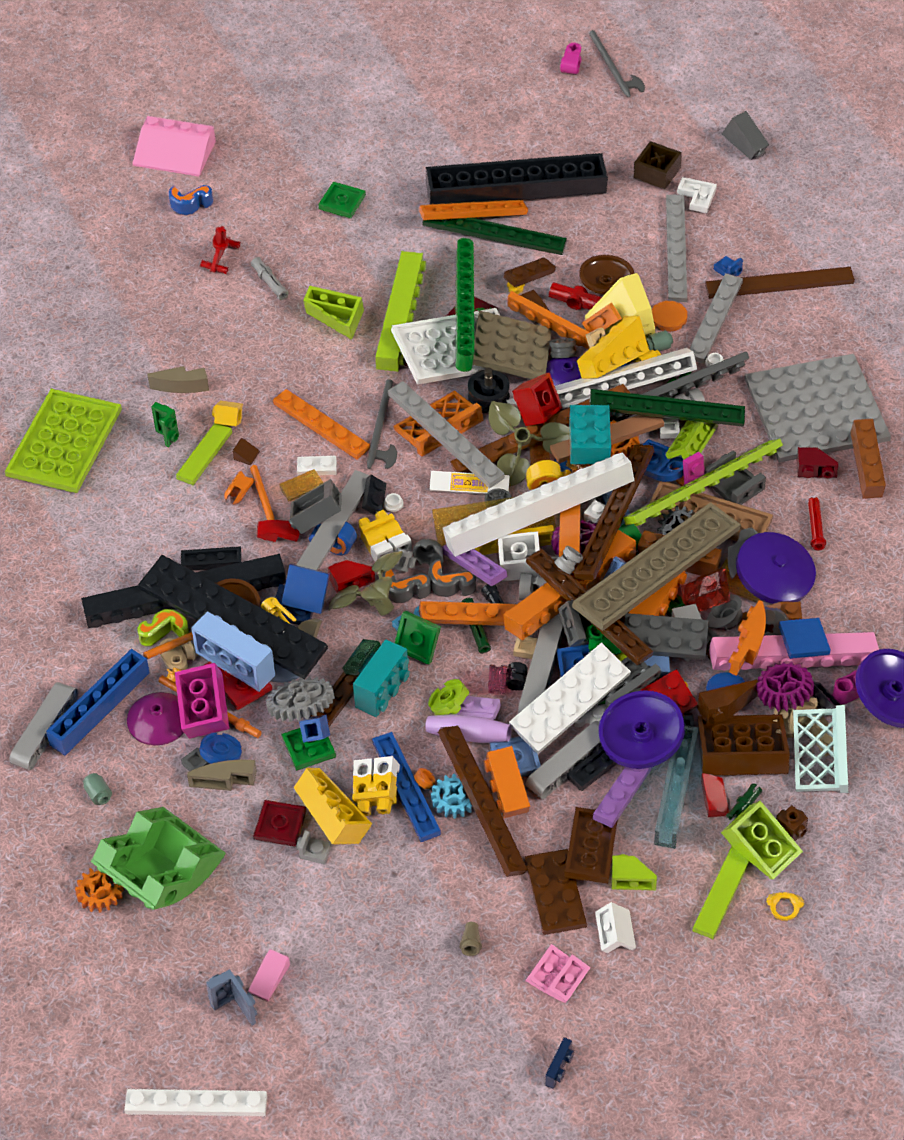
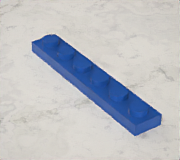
[372,732,441,842]

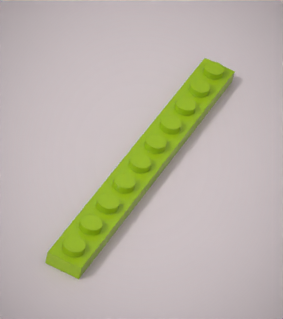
[623,438,783,526]

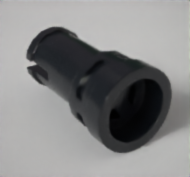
[481,584,505,604]

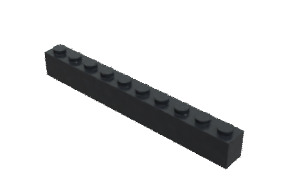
[81,554,286,628]

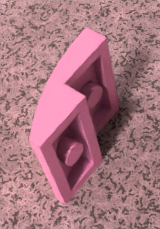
[525,944,591,1003]

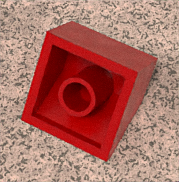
[512,373,563,426]

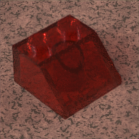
[681,567,730,612]

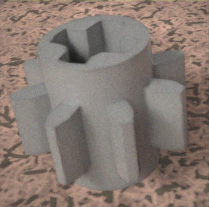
[393,548,416,572]

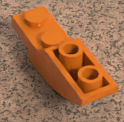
[728,600,766,676]

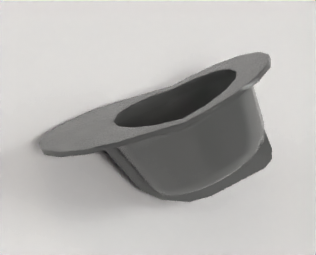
[706,594,743,630]

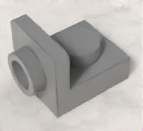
[296,830,332,865]

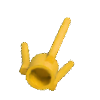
[261,597,296,624]

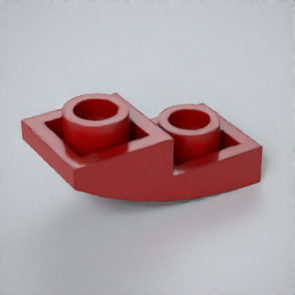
[256,520,300,542]

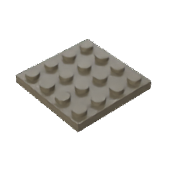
[473,311,552,379]

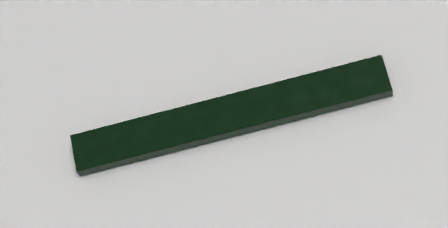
[423,218,567,255]
[589,389,745,427]

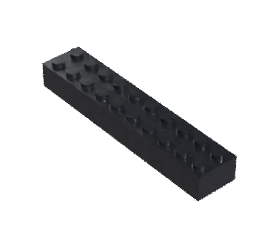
[426,153,608,205]

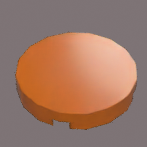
[651,301,688,332]

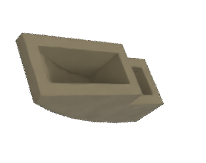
[147,366,209,393]
[187,759,257,791]

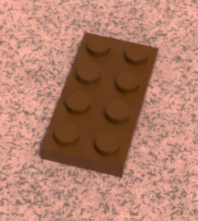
[564,807,618,884]
[525,849,587,935]

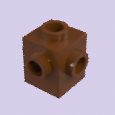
[776,805,808,841]

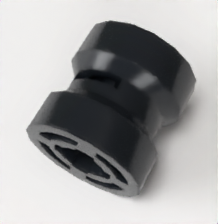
[506,662,528,691]

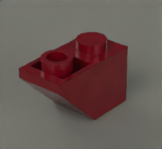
[796,447,839,479]

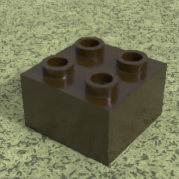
[633,141,682,189]

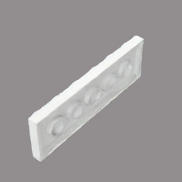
[509,643,631,754]

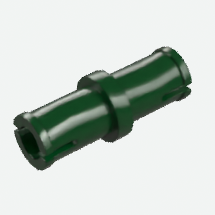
[727,783,763,820]

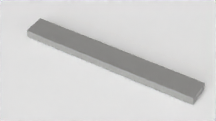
[297,470,369,570]

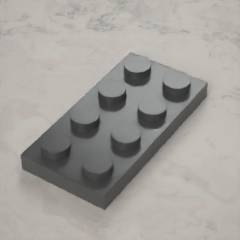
[622,613,708,660]

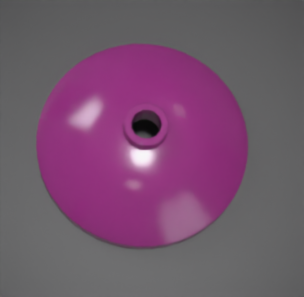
[127,692,184,746]

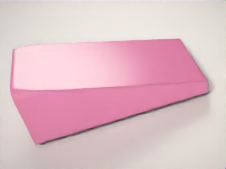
[248,949,290,1001]

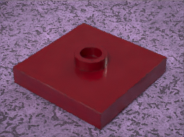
[253,800,307,847]

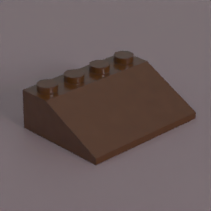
[697,714,790,776]

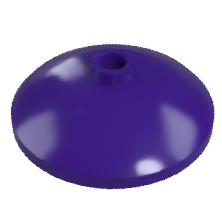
[546,356,582,386]

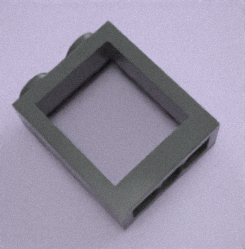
[289,479,342,534]

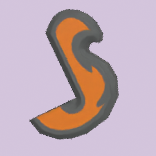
[428,559,477,597]
[382,569,431,603]

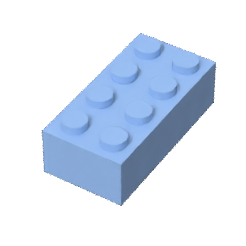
[191,612,275,692]

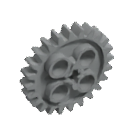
[266,676,335,722]

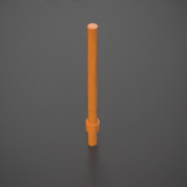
[158,675,262,738]

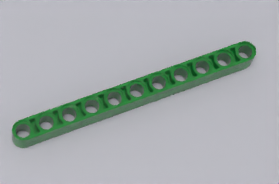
[455,238,475,372]

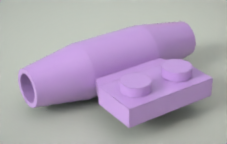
[425,696,512,743]

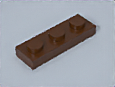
[503,257,556,287]

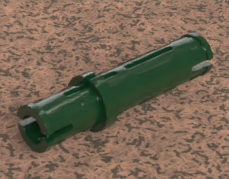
[461,597,491,654]

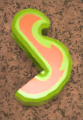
[137,609,189,646]

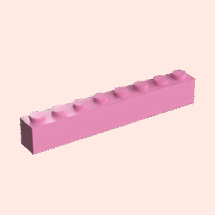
[709,632,879,671]

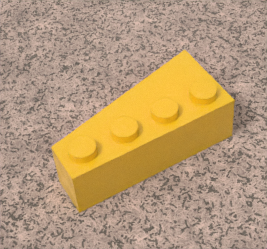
[577,315,649,379]
[294,768,372,844]

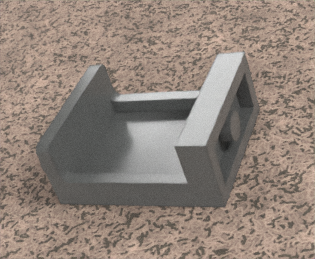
[704,450,766,505]
[558,600,599,647]

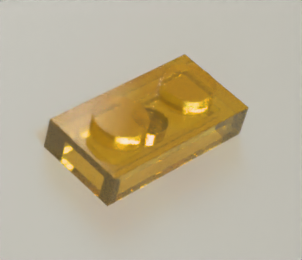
[279,469,323,502]

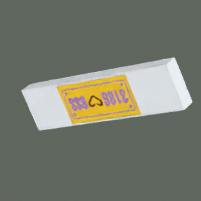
[430,471,510,495]

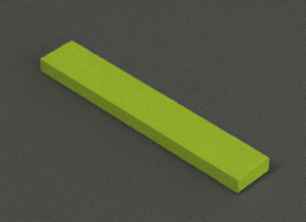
[693,846,750,939]

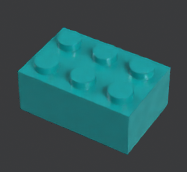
[569,405,611,464]
[353,639,410,718]

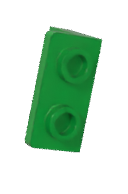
[151,402,179,447]

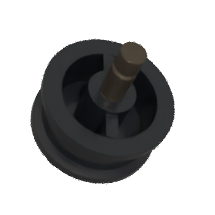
[468,368,510,414]

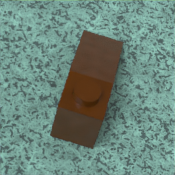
[697,679,758,725]

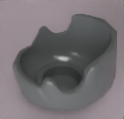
[413,539,443,566]

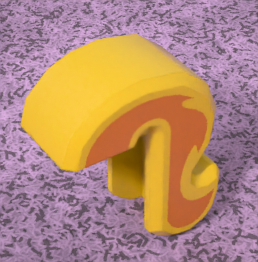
[526,460,572,490]

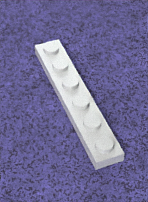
[124,1089,267,1116]

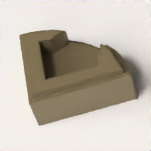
[298,618,322,638]

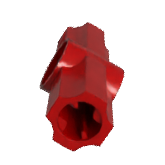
[549,282,602,310]

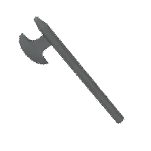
[589,30,645,98]
[367,379,398,469]

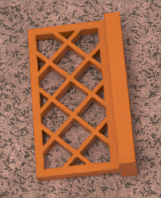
[394,390,483,457]

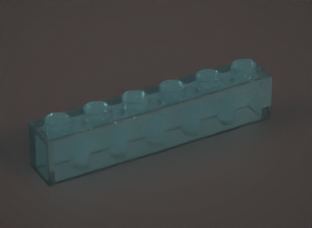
[654,726,698,849]

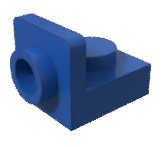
[713,256,743,276]

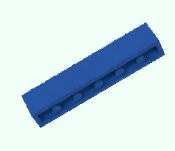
[46,649,150,756]

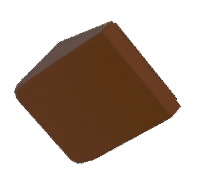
[233,438,260,465]

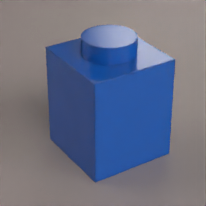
[299,715,330,742]

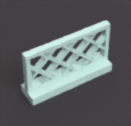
[793,705,849,793]

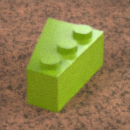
[303,286,364,339]

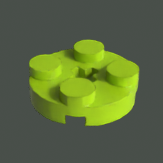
[428,679,469,715]

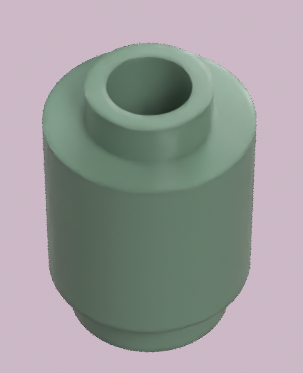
[646,330,673,352]
[83,773,112,805]

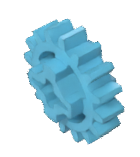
[431,774,473,819]

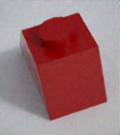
[328,560,375,593]

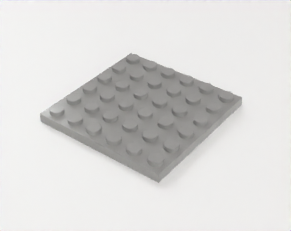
[744,354,891,462]

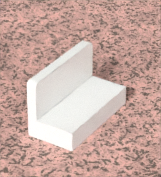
[595,902,636,953]

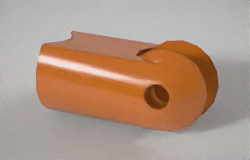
[224,471,254,505]

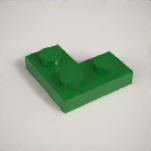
[281,728,336,771]

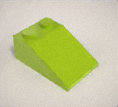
[721,801,803,880]

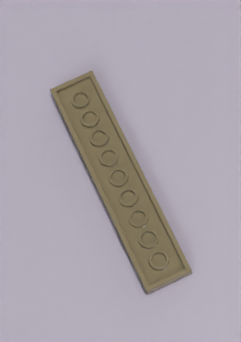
[572,502,741,631]

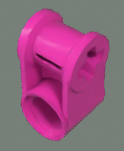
[560,42,581,74]
[832,670,860,705]

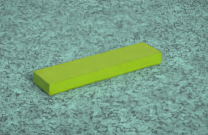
[176,423,232,485]

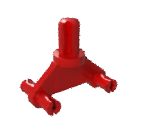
[200,226,241,274]

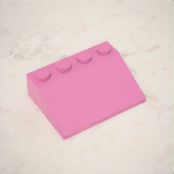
[133,116,216,177]

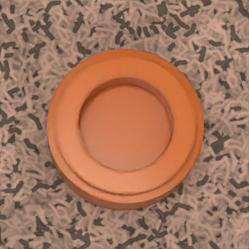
[414,768,436,789]

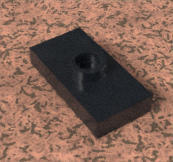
[813,682,846,712]

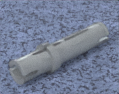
[251,257,289,300]

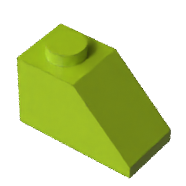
[612,854,657,891]

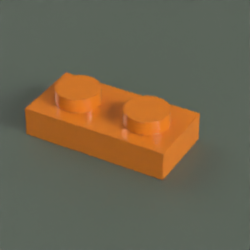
[582,303,622,332]

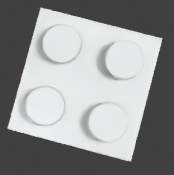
[498,531,540,582]

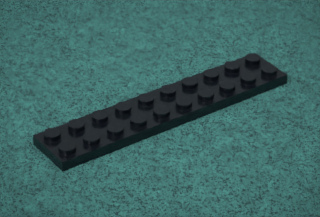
[138,555,328,680]

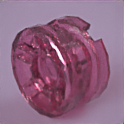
[488,664,507,694]

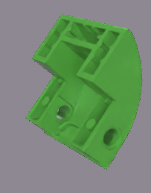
[91,807,226,910]

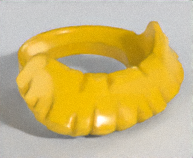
[766,892,804,921]

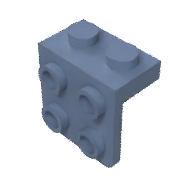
[206,969,257,1026]

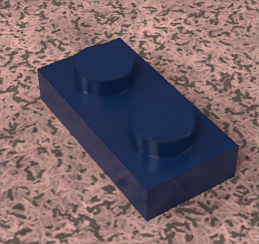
[545,1037,575,1089]

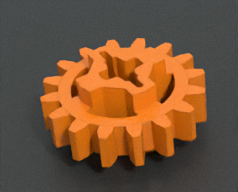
[75,868,124,913]

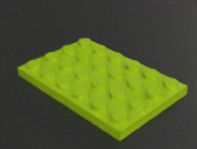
[5,388,122,493]

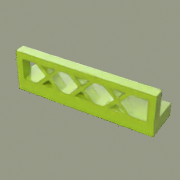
[665,420,718,460]

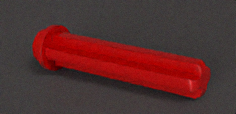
[808,497,827,551]

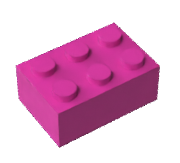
[175,663,229,739]

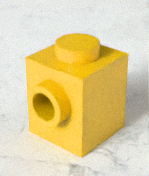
[212,401,243,427]

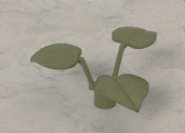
[489,401,569,487]
[328,551,403,616]

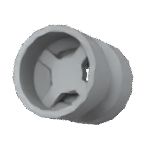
[555,546,583,574]

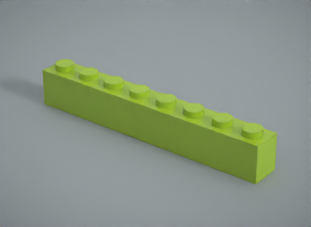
[375,251,426,372]

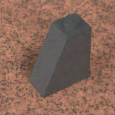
[722,111,769,159]

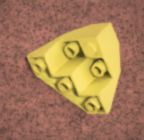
[585,273,655,338]

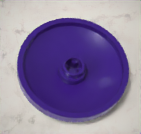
[736,532,816,604]
[855,649,904,728]
[599,691,685,769]

